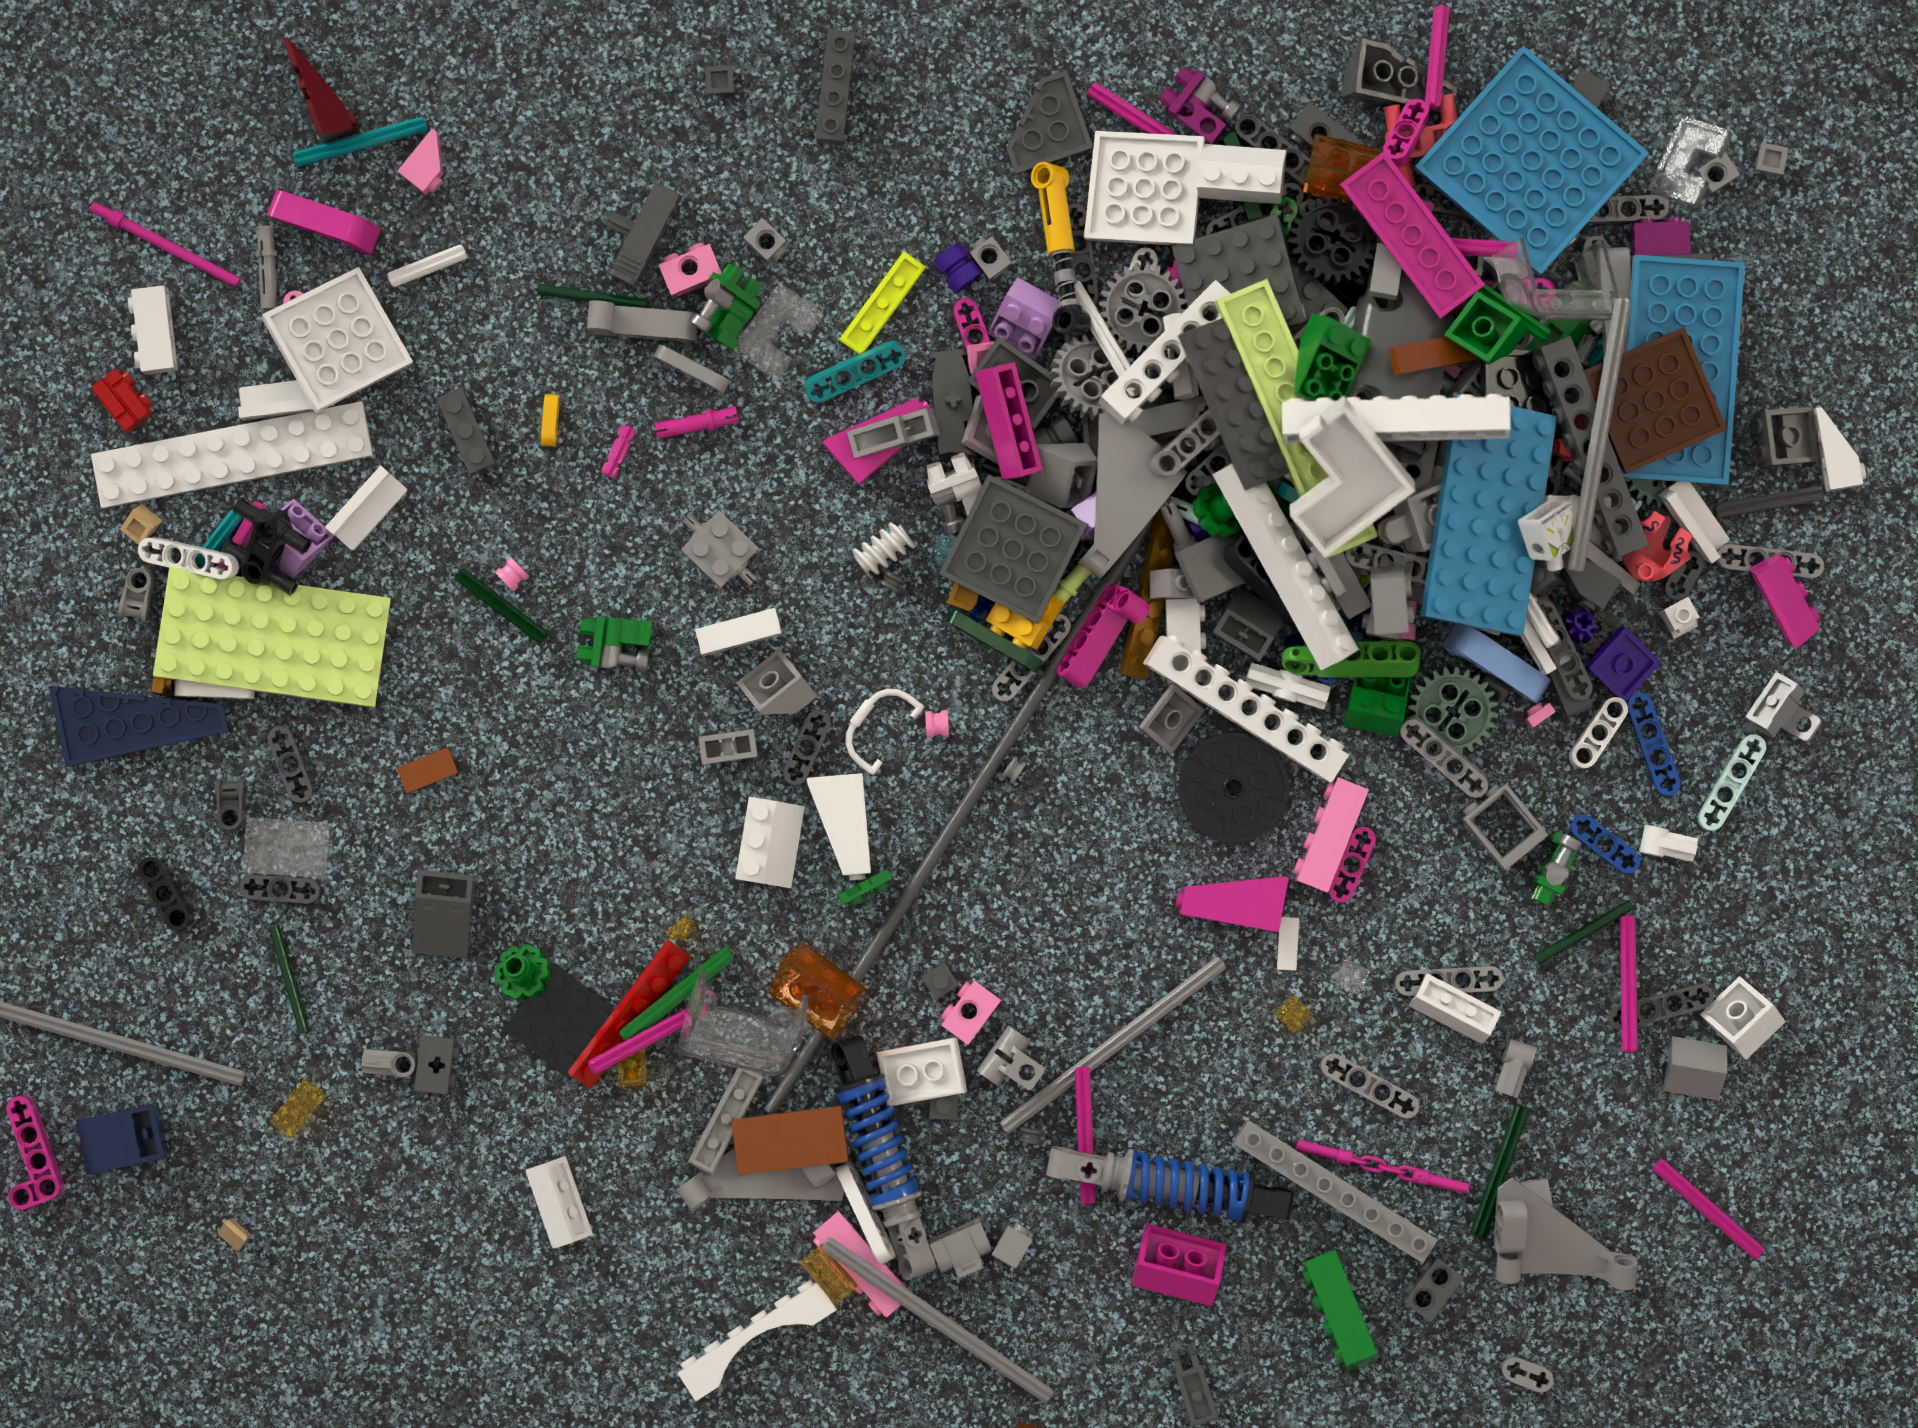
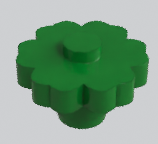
[1193,483,1241,539]
[494,944,551,1001]

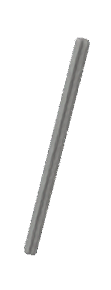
[1568,298,1631,572]
[1000,957,1226,1134]
[0,1001,245,1086]
[822,1237,1053,1403]

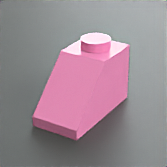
[398,129,443,196]

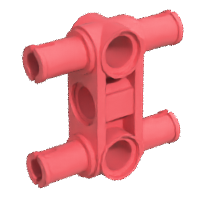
[1383,94,1458,187]

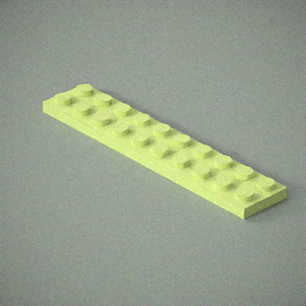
[1215,279,1378,558]

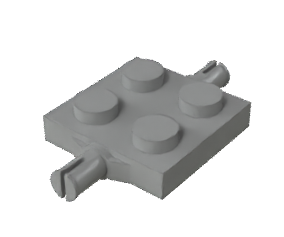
[681,511,759,589]

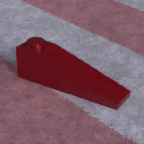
[282,37,358,143]

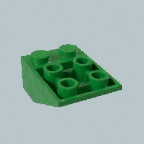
[1293,313,1371,401]
[1343,640,1411,737]

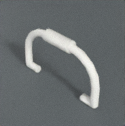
[845,689,924,775]

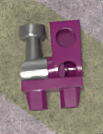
[1159,67,1242,145]

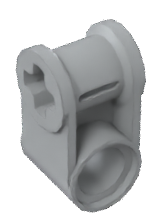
[118,568,155,623]

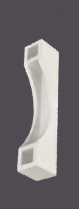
[678,1279,837,1401]

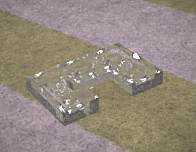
[1648,115,1733,208]
[732,282,824,382]

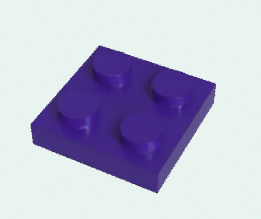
[1585,625,1661,702]

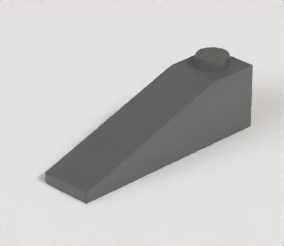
[1341,38,1457,114]

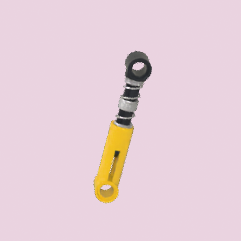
[1031,162,1091,337]

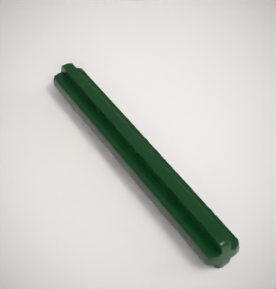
[1470,1105,1529,1237]

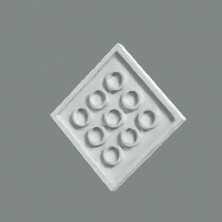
[1084,131,1205,245]
[261,267,413,413]

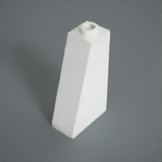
[807,773,871,881]

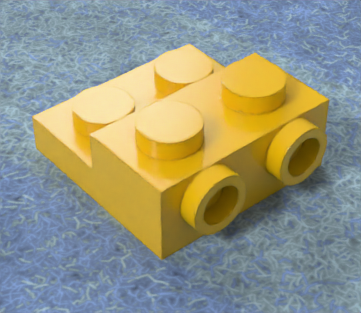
[986,596,1064,650]

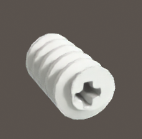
[853,522,915,579]

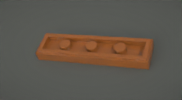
[1388,337,1480,376]

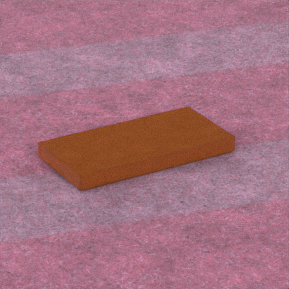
[731,1105,849,1175]

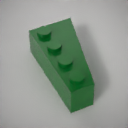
[1301,1250,1378,1373]

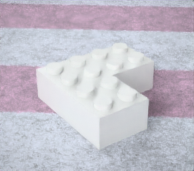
[1290,396,1415,558]

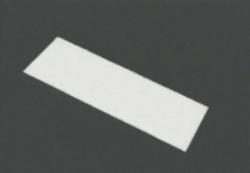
[1277,917,1299,970]

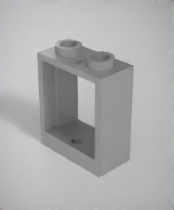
[1460,783,1548,871]

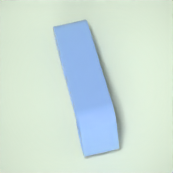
[1441,623,1551,704]

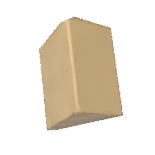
[120,504,162,545]
[218,1218,252,1251]

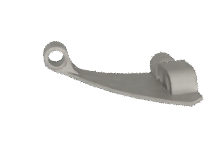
[1078,412,1188,579]
[676,1109,845,1212]
[1494,1177,1638,1290]

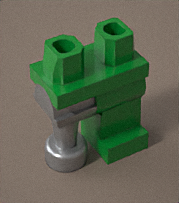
[689,264,762,351]
[576,616,653,673]
[1531,831,1582,906]

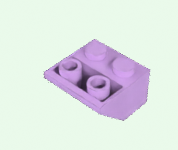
[987,277,1059,360]
[279,499,334,578]

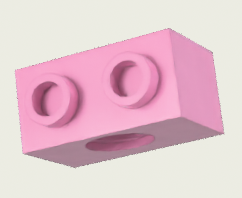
[659,242,722,299]
[941,980,1001,1045]

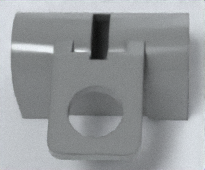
[1745,672,1822,742]
[976,1025,1045,1090]
[928,1218,993,1278]

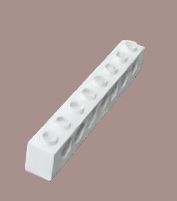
[1143,634,1349,783]

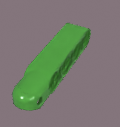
[1282,641,1420,678]

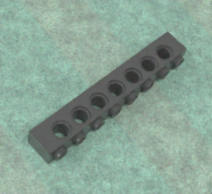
[1532,336,1649,559]

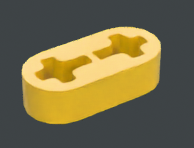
[541,394,560,447]

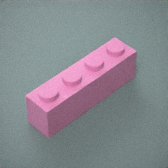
[1293,777,1369,893]
[813,1210,908,1318]

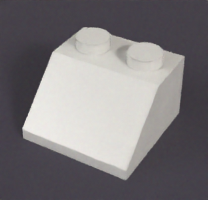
[1700,976,1786,1060]

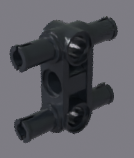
[221,497,312,596]

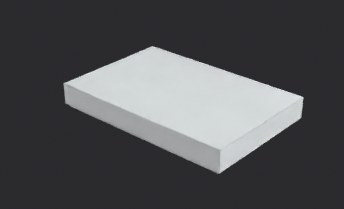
[876,1037,967,1106]

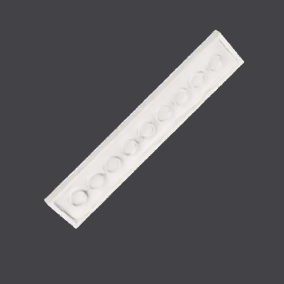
[91,401,373,509]

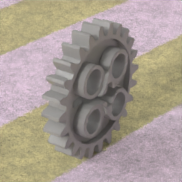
[1099,262,1188,353]
[1049,335,1134,421]

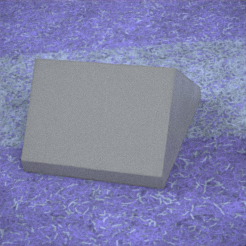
[1137,683,1205,754]
[1663,1036,1727,1100]

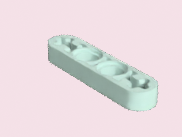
[1698,734,1766,831]

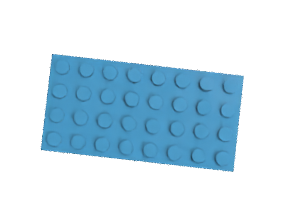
[1618,255,1745,485]
[1420,394,1557,636]

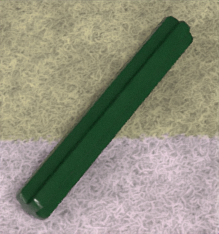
[455,569,548,644]

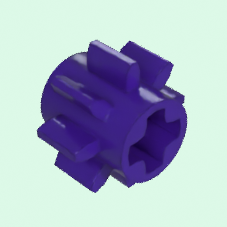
[1563,608,1599,644]

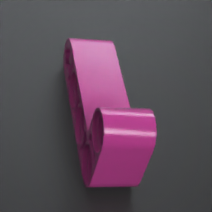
[266,190,381,255]
[1057,583,1150,689]
[6,1095,64,1210]

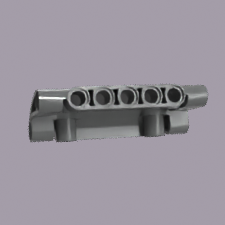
[1346,261,1454,460]

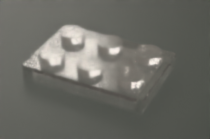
[242,817,331,878]

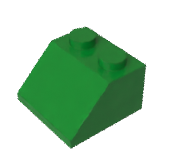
[1444,291,1527,364]

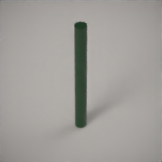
[537,283,648,308]
[1533,900,1634,965]
[269,924,310,1034]

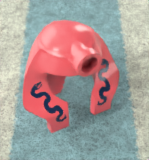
[1623,511,1693,582]

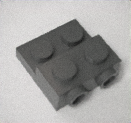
[1751,407,1819,468]

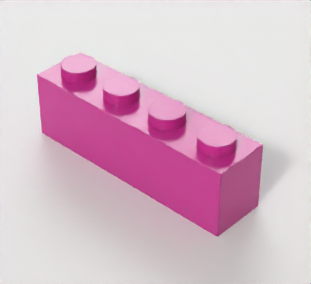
[975,362,1043,479]

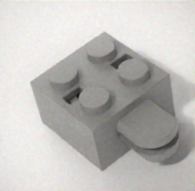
[1378,479,1441,552]

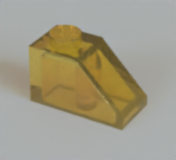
[617,1044,649,1089]

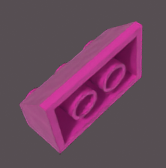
[1749,553,1821,648]
[1131,1223,1227,1306]

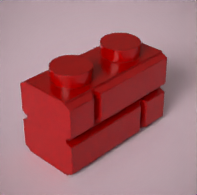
[90,368,154,434]

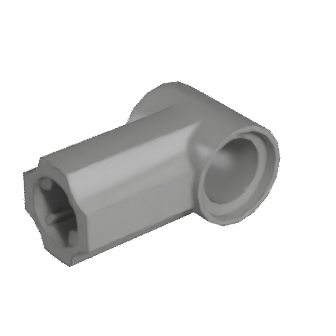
[1494,1038,1537,1098]
[361,1049,418,1077]

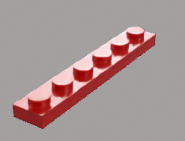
[567,939,691,1090]

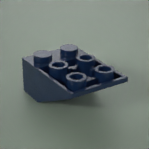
[76,1102,170,1175]

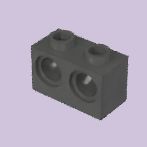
[1402,1256,1464,1322]

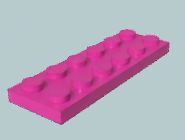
[1339,151,1485,319]

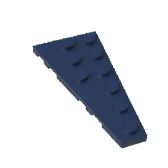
[49,686,230,767]

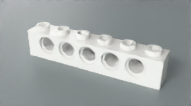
[1098,280,1230,425]

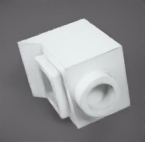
[1659,597,1699,639]

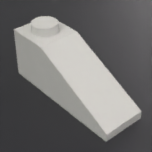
[1813,407,1866,492]

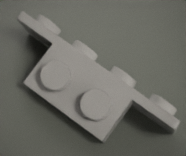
[1295,522,1372,619]

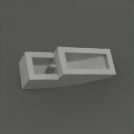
[847,408,940,458]

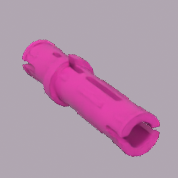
[655,406,739,440]

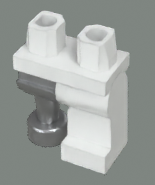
[927,452,982,534]

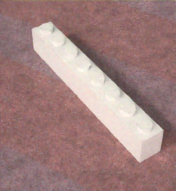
[1282,394,1510,443]
[1212,463,1359,670]

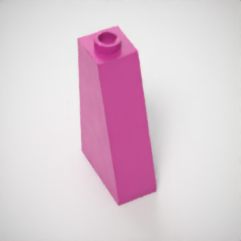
[823,398,935,486]
[1175,877,1289,932]

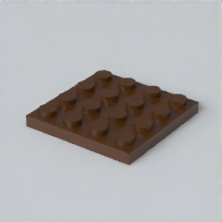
[1584,327,1728,474]

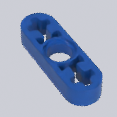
[1570,815,1640,874]

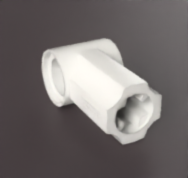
[1639,825,1698,862]

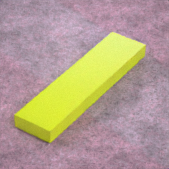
[839,251,926,355]

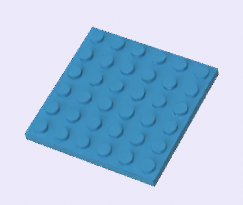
[1414,46,1649,277]

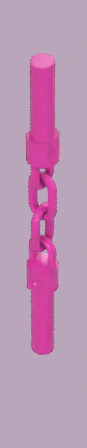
[1295,1139,1469,1194]

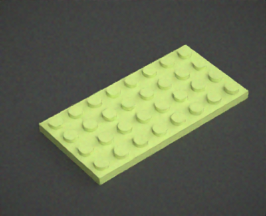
[153,567,391,708]

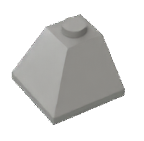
[736,649,817,715]

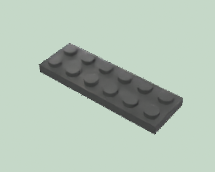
[1178,318,1289,491]

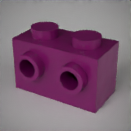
[1630,217,1691,257]

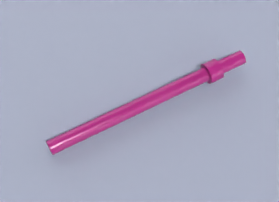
[90,201,241,288]

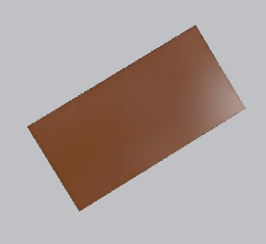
[397,747,459,794]

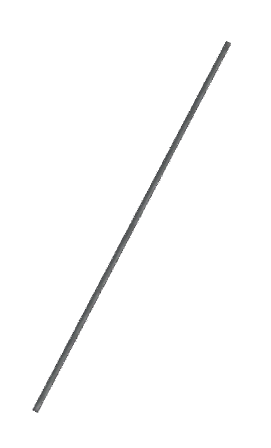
[763,429,1205,1114]

